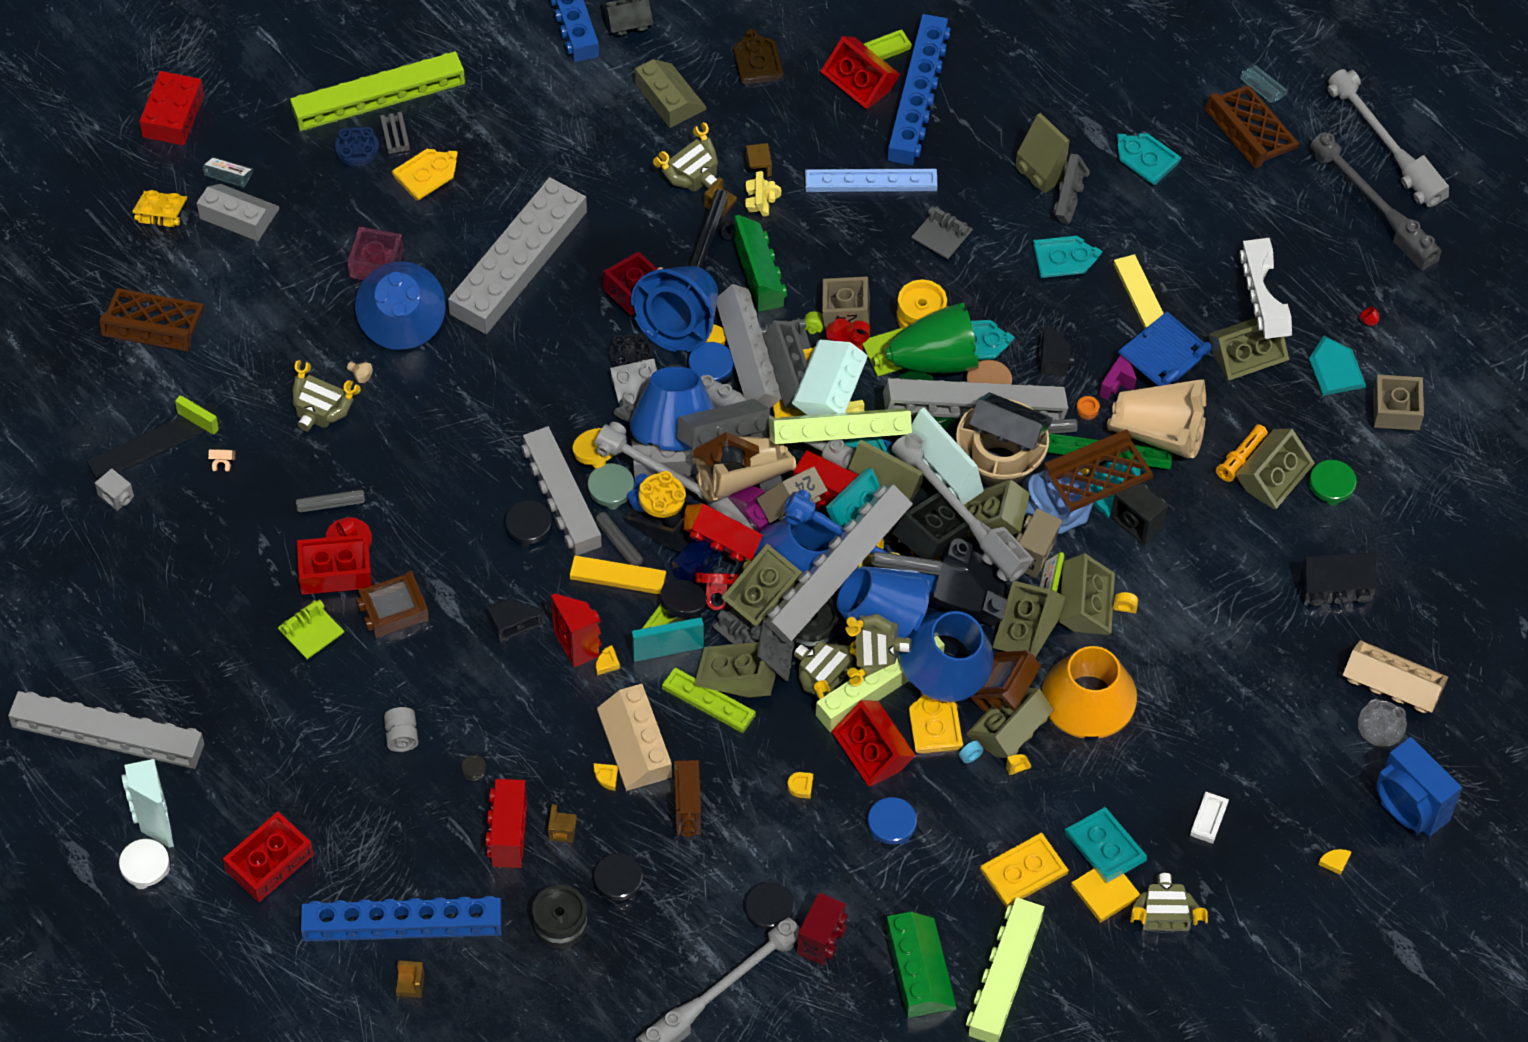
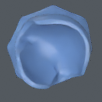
[1022,471,1093,534]

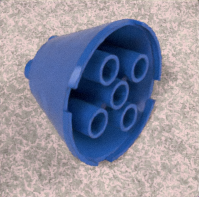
[355,261,446,350]

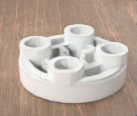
[119,839,170,889]

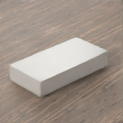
[1190,792,1229,844]

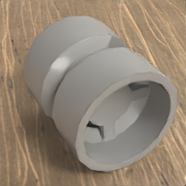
[384,707,418,752]

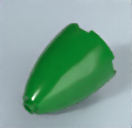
[885,302,979,373]

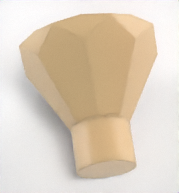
[347,362,373,383]

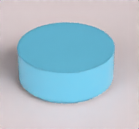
[959,741,983,763]

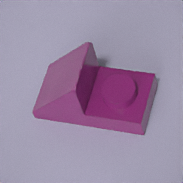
[1100,355,1136,400]
[728,486,770,532]

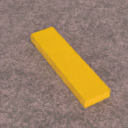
[570,556,666,595]

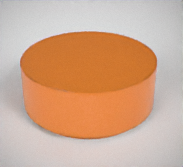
[1076,396,1100,419]

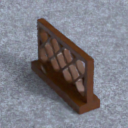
[1205,85,1299,169]
[100,288,204,352]
[1044,429,1153,512]

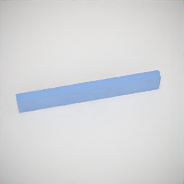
[805,169,937,192]

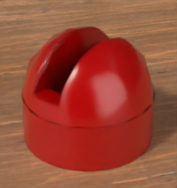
[1359,307,1380,326]

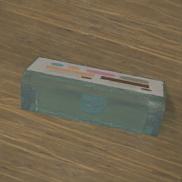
[203,157,253,187]

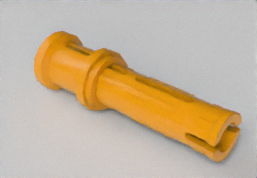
[1216,424,1268,482]

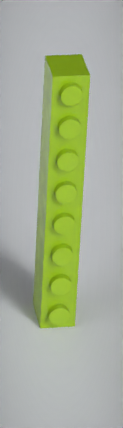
[290,51,465,131]

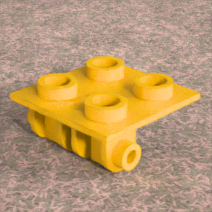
[133,190,187,227]

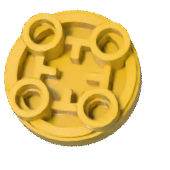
[573,428,614,468]
[638,471,686,518]

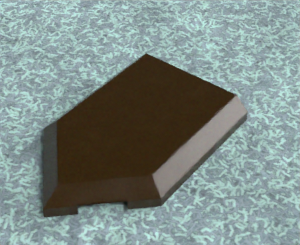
[733,28,784,85]

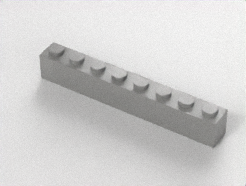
[883,378,1068,420]
[764,484,913,642]
[8,691,204,769]

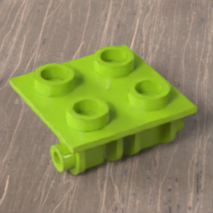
[863,328,904,377]
[278,600,345,659]

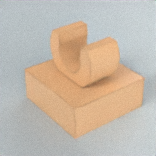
[209,450,235,471]

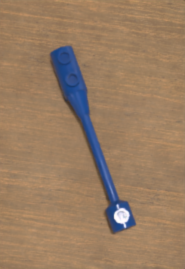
[783,490,942,609]

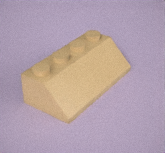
[1343,640,1448,713]
[597,684,672,791]

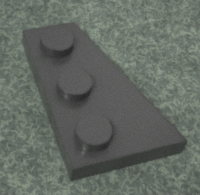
[1054,154,1090,224]

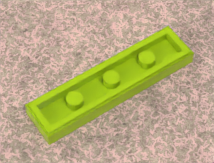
[662,667,756,733]

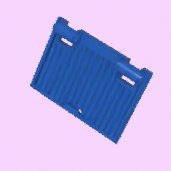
[1118,312,1212,386]

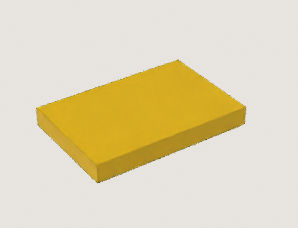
[980,833,1069,908]

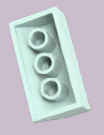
[792,340,868,415]
[906,408,984,505]
[122,759,174,848]

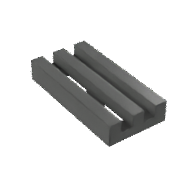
[380,112,410,154]

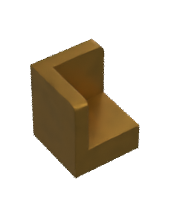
[746,143,772,177]
[704,177,737,217]
[548,804,577,843]
[396,961,424,998]

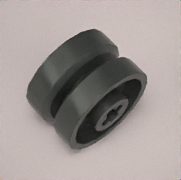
[793,597,839,650]
[532,885,588,949]

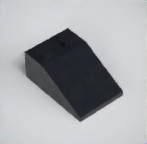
[623,498,702,553]

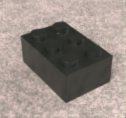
[893,492,970,560]

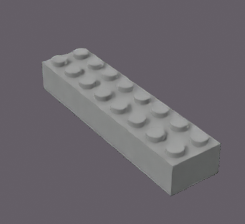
[448,177,587,334]

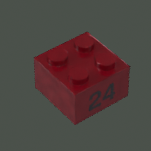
[603,252,658,315]
[797,892,848,966]

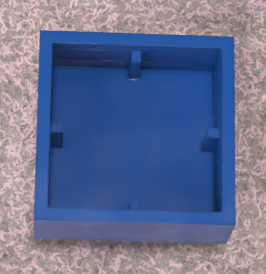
[1377,737,1462,837]

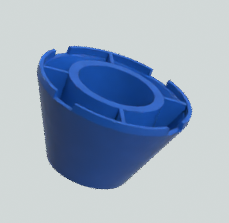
[631,266,718,352]
[629,367,715,451]
[752,511,838,586]
[837,567,929,638]
[899,611,994,702]

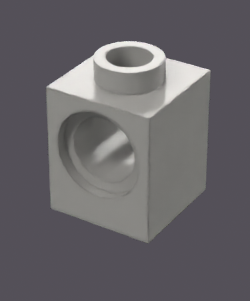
[95,468,134,511]

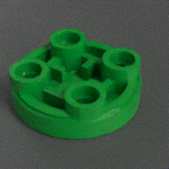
[1309,460,1357,506]

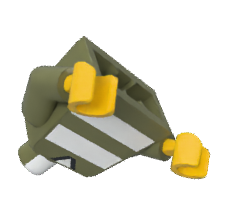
[653,122,718,191]
[292,360,361,431]
[845,614,912,686]
[794,640,857,699]
[1130,873,1208,931]

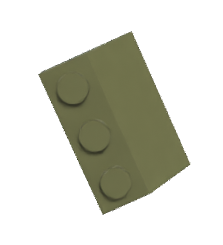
[635,59,706,128]
[1208,318,1289,381]
[1235,429,1315,509]
[848,440,923,502]
[1059,553,1115,635]
[966,688,1054,758]

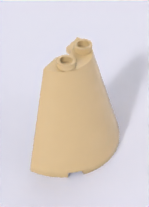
[1107,380,1206,458]
[692,437,796,501]

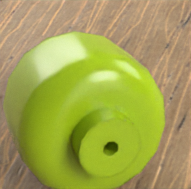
[804,311,825,334]

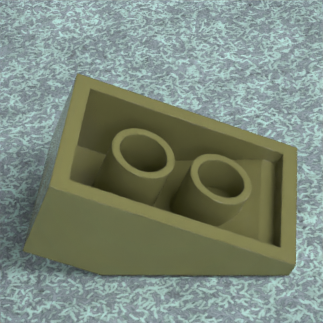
[1016,113,1069,194]
[964,479,1030,538]
[722,544,802,627]
[992,581,1066,657]
[695,642,776,698]

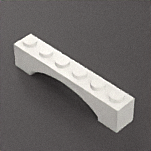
[1240,238,1292,339]

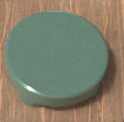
[588,463,634,509]

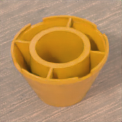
[1042,646,1137,738]

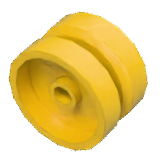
[896,279,947,329]

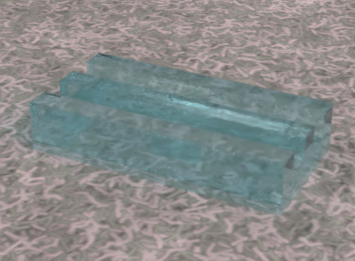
[1240,65,1287,103]

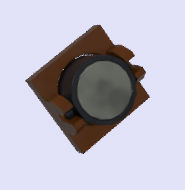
[693,432,759,475]

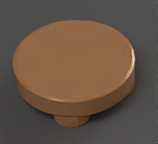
[966,360,1012,385]

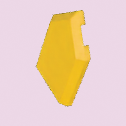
[392,149,458,200]
[909,694,963,753]

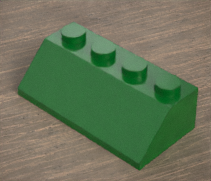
[734,215,787,312]
[886,912,956,1018]

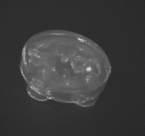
[1358,699,1407,747]

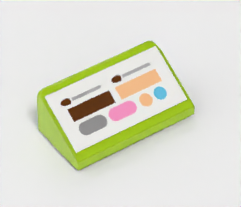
[1039,552,1064,592]

